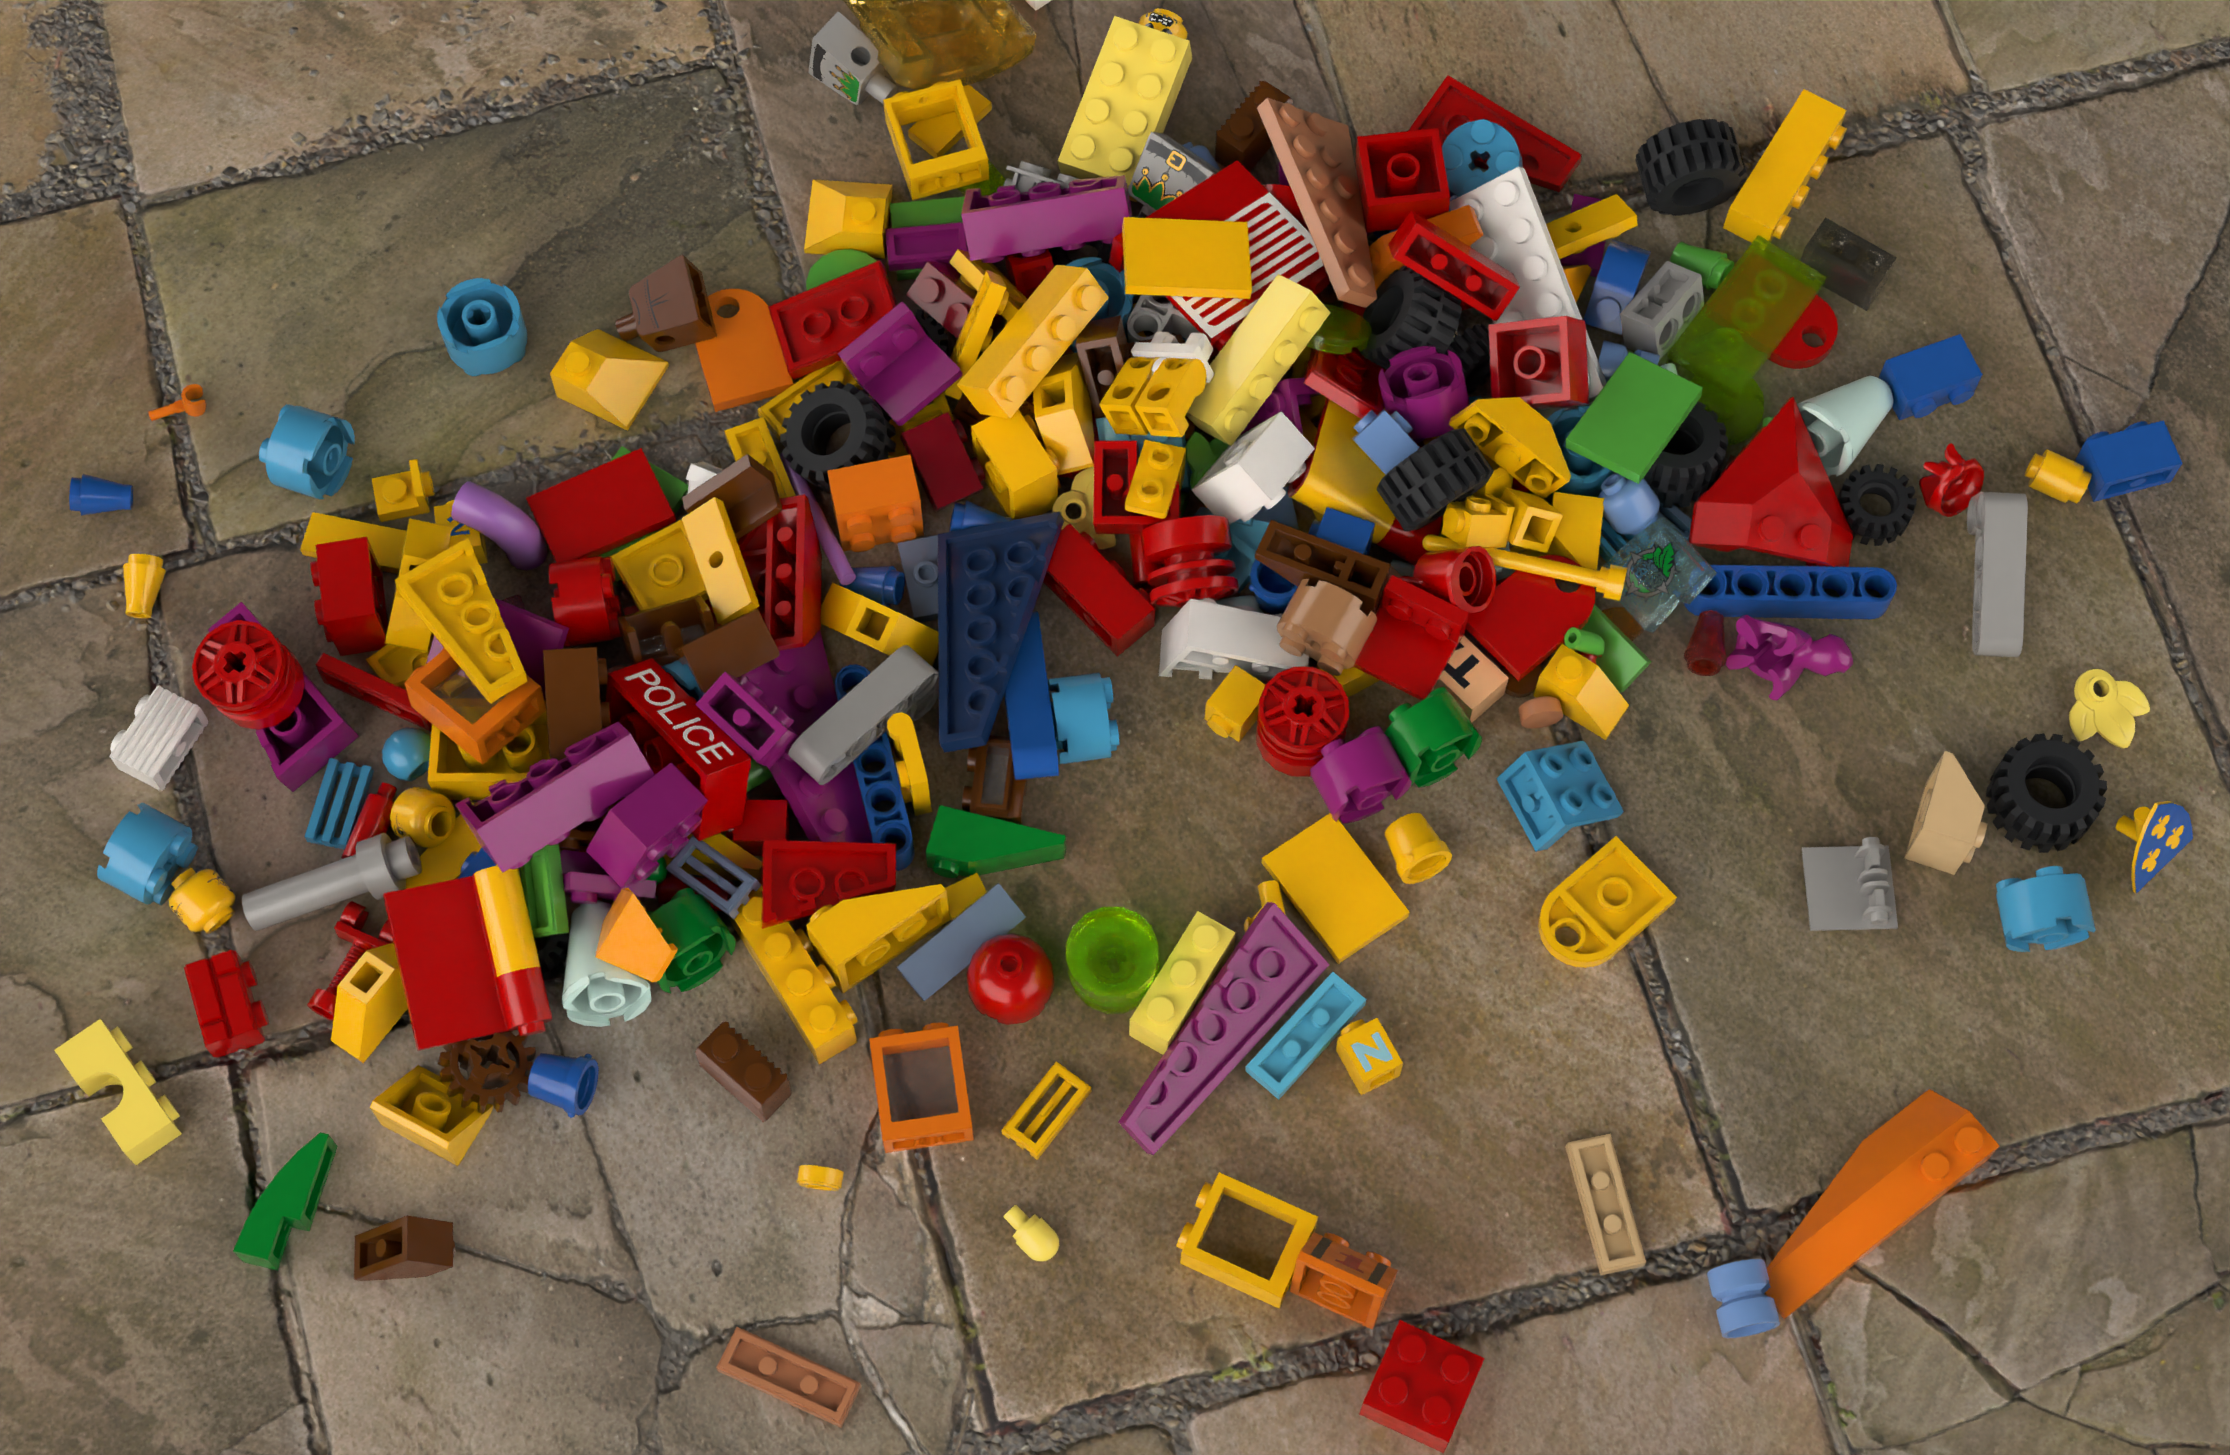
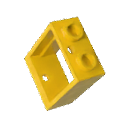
[883,79,989,200]
[1176,1172,1318,1309]

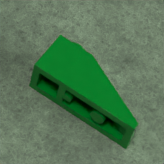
[925,805,1066,878]

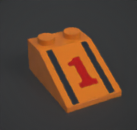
[1290,1232,1398,1330]

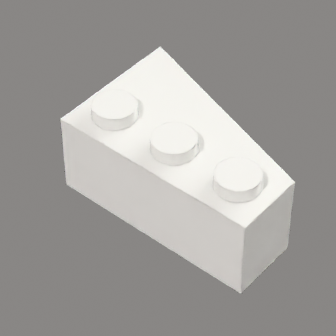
[1159,598,1309,683]

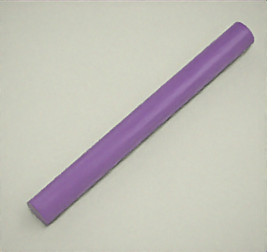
[779,453,856,585]

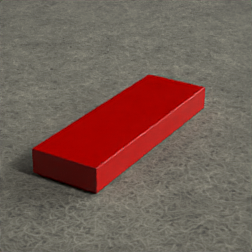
[315,653,432,732]

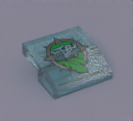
[1599,517,1717,633]

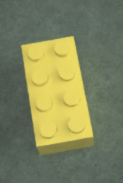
[1057,16,1192,202]

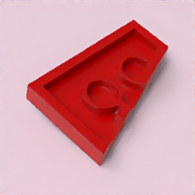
[761,840,896,929]

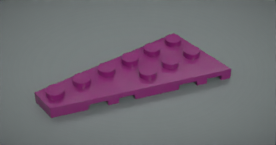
[738,630,873,843]

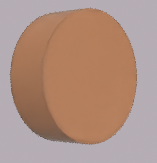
[1518,696,1563,729]

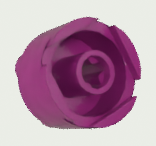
[1378,346,1470,444]
[1310,726,1412,823]

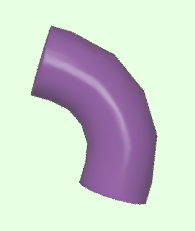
[451,481,548,570]

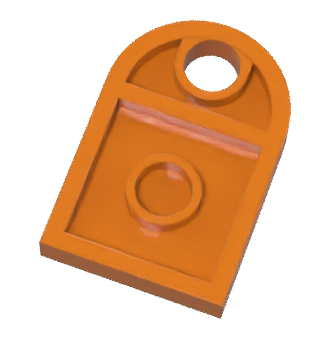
[695,289,793,412]

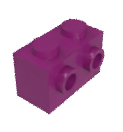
[695,672,800,768]

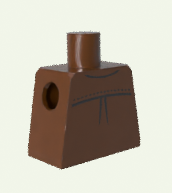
[615,255,717,352]

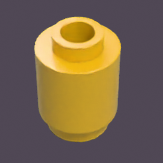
[2024,449,2092,504]

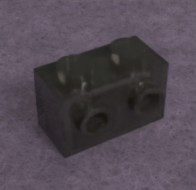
[1796,217,1897,311]

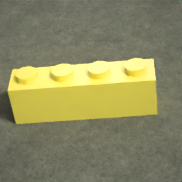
[1186,274,1331,446]

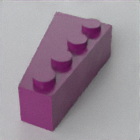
[961,175,1133,263]
[208,602,359,792]
[455,722,654,873]

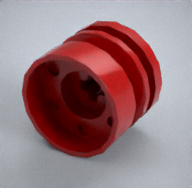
[1140,515,1239,608]
[192,620,305,730]
[1256,667,1349,777]

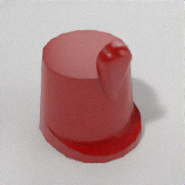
[1398,546,1496,613]

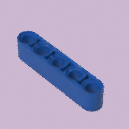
[1683,565,1897,619]
[1004,611,1059,780]
[835,664,914,871]

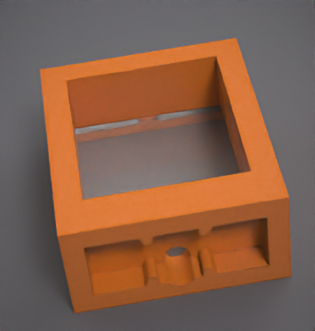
[404,648,546,765]
[869,1022,974,1153]

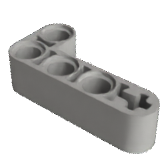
[1967,492,2028,658]
[788,645,939,785]

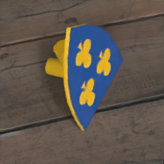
[2115,801,2193,894]

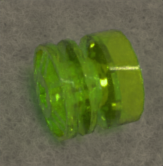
[1066,907,1160,1014]

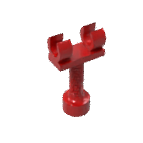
[307,901,393,1021]

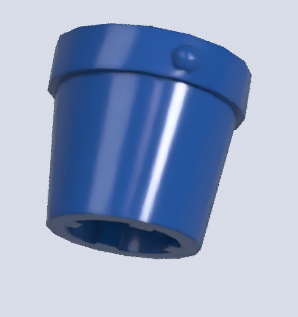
[1249,559,1297,615]
[528,1053,599,1118]

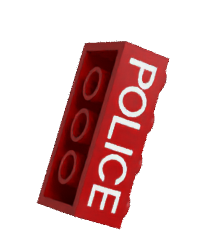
[603,658,751,841]

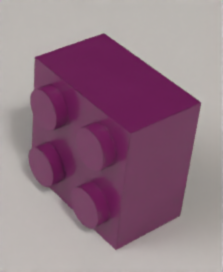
[586,762,708,888]

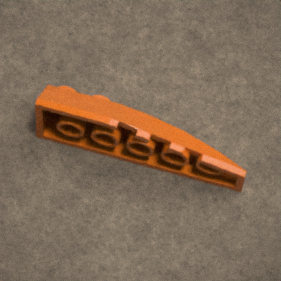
[1764,1089,2000,1320]

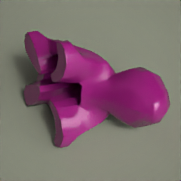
[1726,615,1854,700]

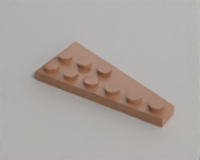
[1257,98,1377,308]

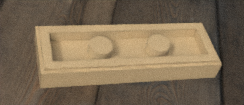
[1565,1133,1646,1276]

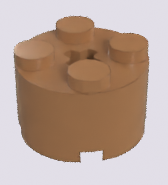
[1277,579,1377,676]

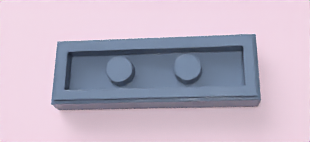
[896,883,1026,1001]

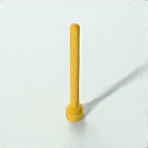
[1422,535,1627,601]

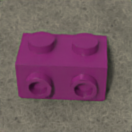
[560,850,656,904]

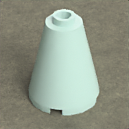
[1797,376,1893,477]
[562,900,651,1027]

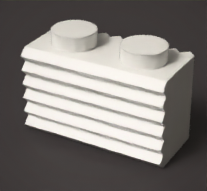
[109,686,208,791]

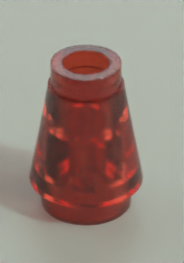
[1684,611,1727,676]

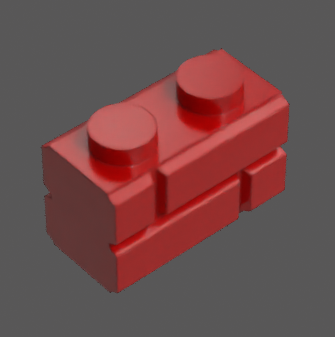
[184,950,269,1058]

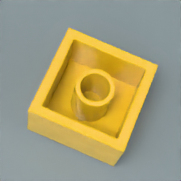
[971,409,1061,520]

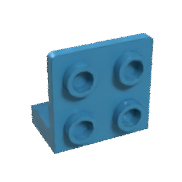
[1496,741,1623,852]

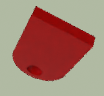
[1704,253,1838,369]
[1466,555,1596,682]

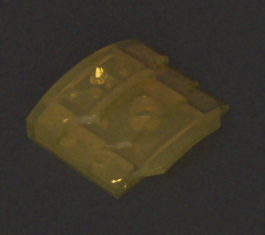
[843,0,1037,90]

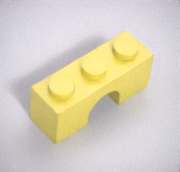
[1129,911,1236,1055]
[54,1019,182,1165]

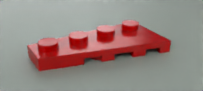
[1408,75,1582,192]

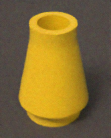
[123,554,166,619]

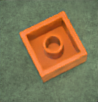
[827,455,924,552]

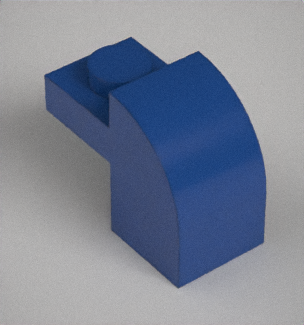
[1583,239,1651,335]

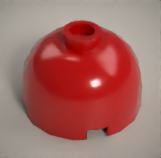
[966,933,1054,1025]

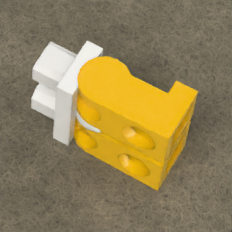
[1099,332,1214,437]

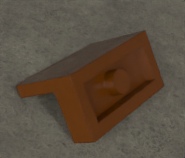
[682,454,782,540]
[674,609,780,693]

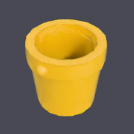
[1385,813,1452,884]

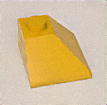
[804,179,893,259]
[550,329,669,431]

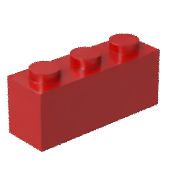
[1388,210,1520,322]
[1043,523,1155,657]

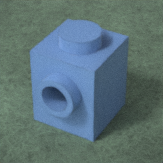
[1352,410,1420,475]

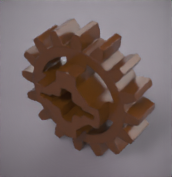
[438,1031,536,1114]

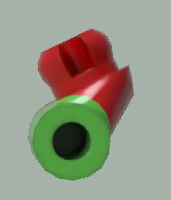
[1564,627,1605,664]

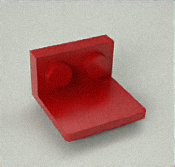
[1353,575,1469,701]

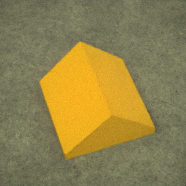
[370,1065,493,1166]

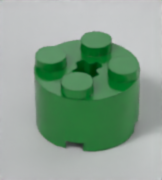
[1384,687,1482,788]
[647,888,736,993]

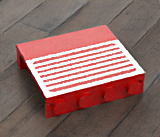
[1109,160,1330,360]

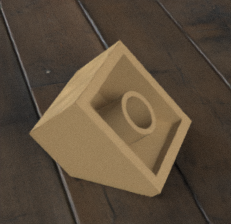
[1904,751,1988,875]

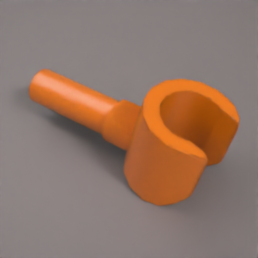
[148,384,207,421]

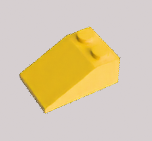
[806,884,950,994]

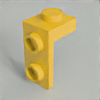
[1125,439,1186,519]

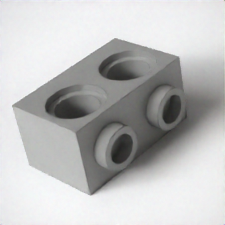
[1620,261,1705,362]

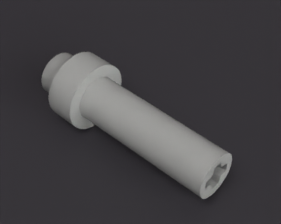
[242,833,422,931]

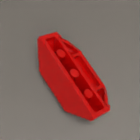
[738,494,822,651]

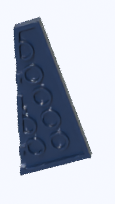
[938,511,1064,753]

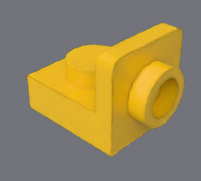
[372,459,435,522]

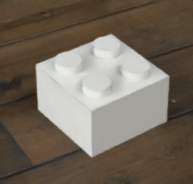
[1192,411,1315,525]

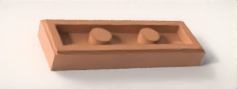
[716,1327,861,1428]

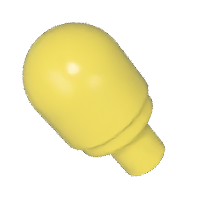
[1003,1205,1059,1262]

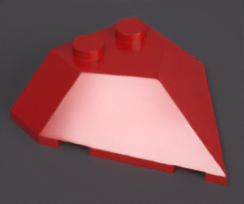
[1688,397,1853,567]

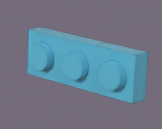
[1245,972,1367,1100]

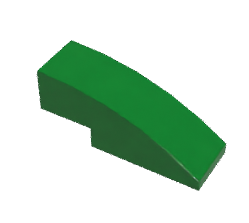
[233,1132,338,1271]

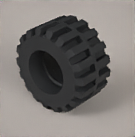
[1635,119,1747,216]
[1358,266,1462,370]
[780,381,896,495]
[1644,401,1728,508]
[1376,428,1494,532]
[1986,733,2107,853]

